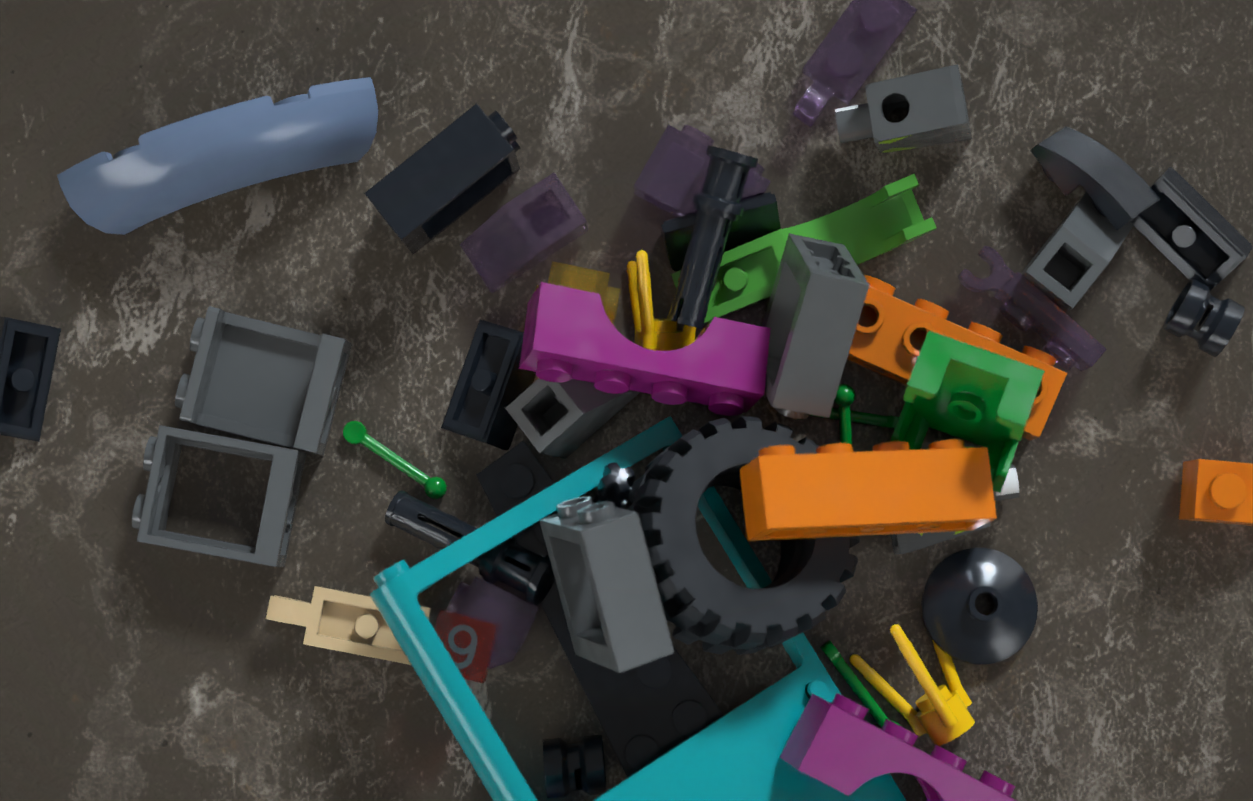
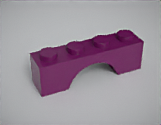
[519,282,771,416]
[780,693,1017,801]

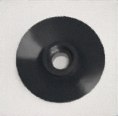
[921,548,1038,665]

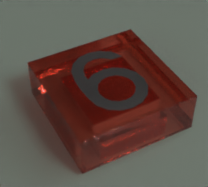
[435,609,500,683]

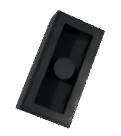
[1130,167,1253,291]
[661,192,781,271]
[0,317,61,442]
[441,319,536,451]

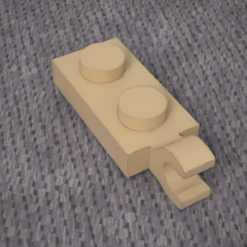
[266,586,431,665]

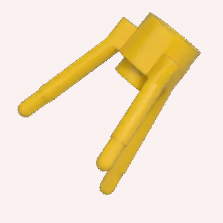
[627,250,697,351]
[849,624,975,746]

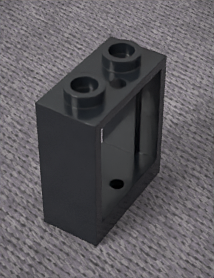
[364,104,521,255]

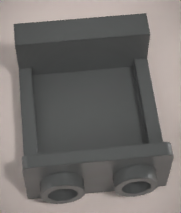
[175,306,352,456]

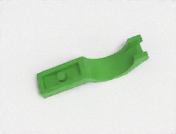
[671,174,937,325]

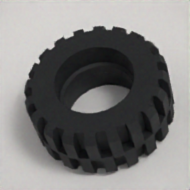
[626,416,860,655]

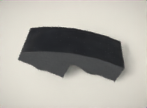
[1030,126,1160,230]

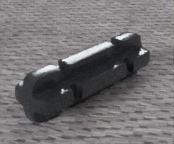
[593,462,635,509]

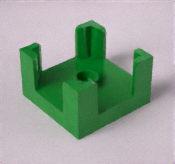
[891,330,1045,493]

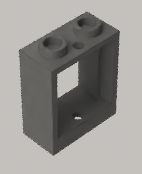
[762,233,869,419]
[132,425,306,567]
[539,496,674,673]

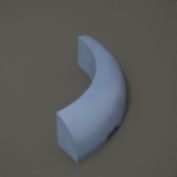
[57,77,378,235]

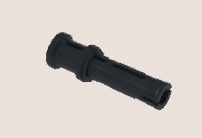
[667,145,758,329]
[385,490,555,605]

